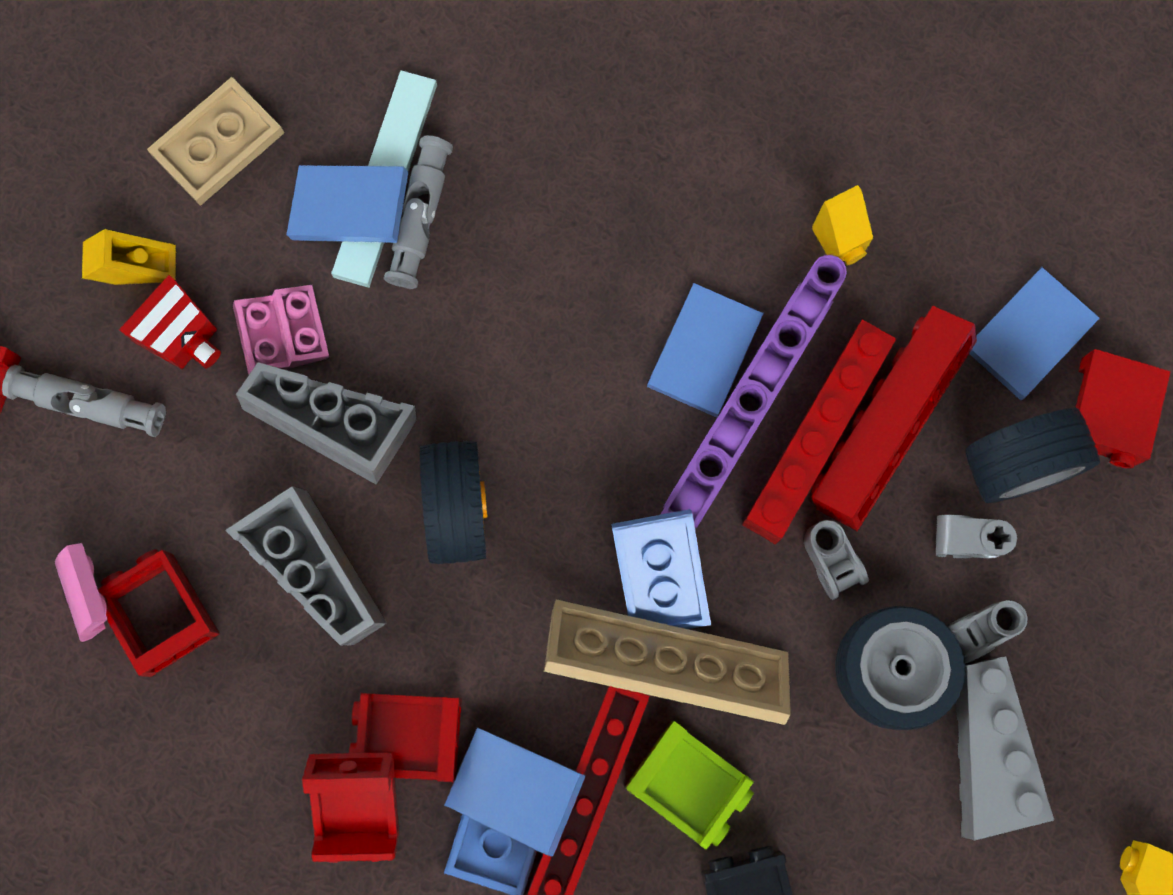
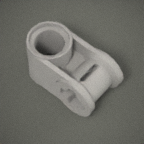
[936,515,1017,559]
[804,520,869,600]
[947,600,1028,663]

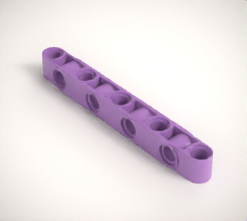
[660,255,847,528]

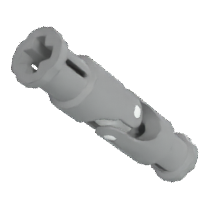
[384,136,453,289]
[2,365,166,437]

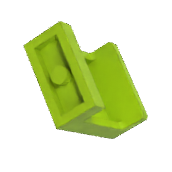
[625,721,754,849]

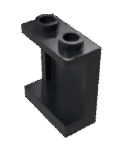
[701,846,793,895]

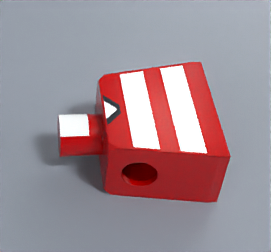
[119,275,221,369]

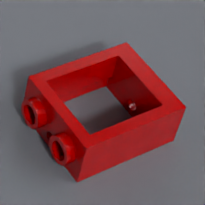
[98,549,220,677]

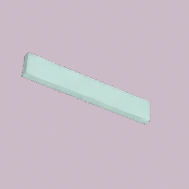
[331,70,437,288]

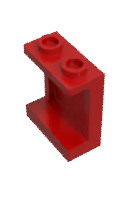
[1076,349,1171,468]
[349,693,462,782]
[302,752,399,863]

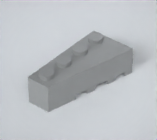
[236,362,417,484]
[225,486,387,646]
[956,656,1054,841]

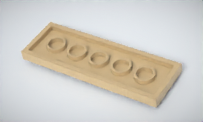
[544,599,791,725]

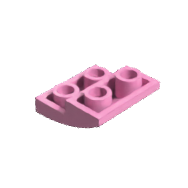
[233,285,329,374]
[55,543,108,642]

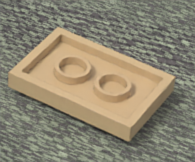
[147,77,284,206]

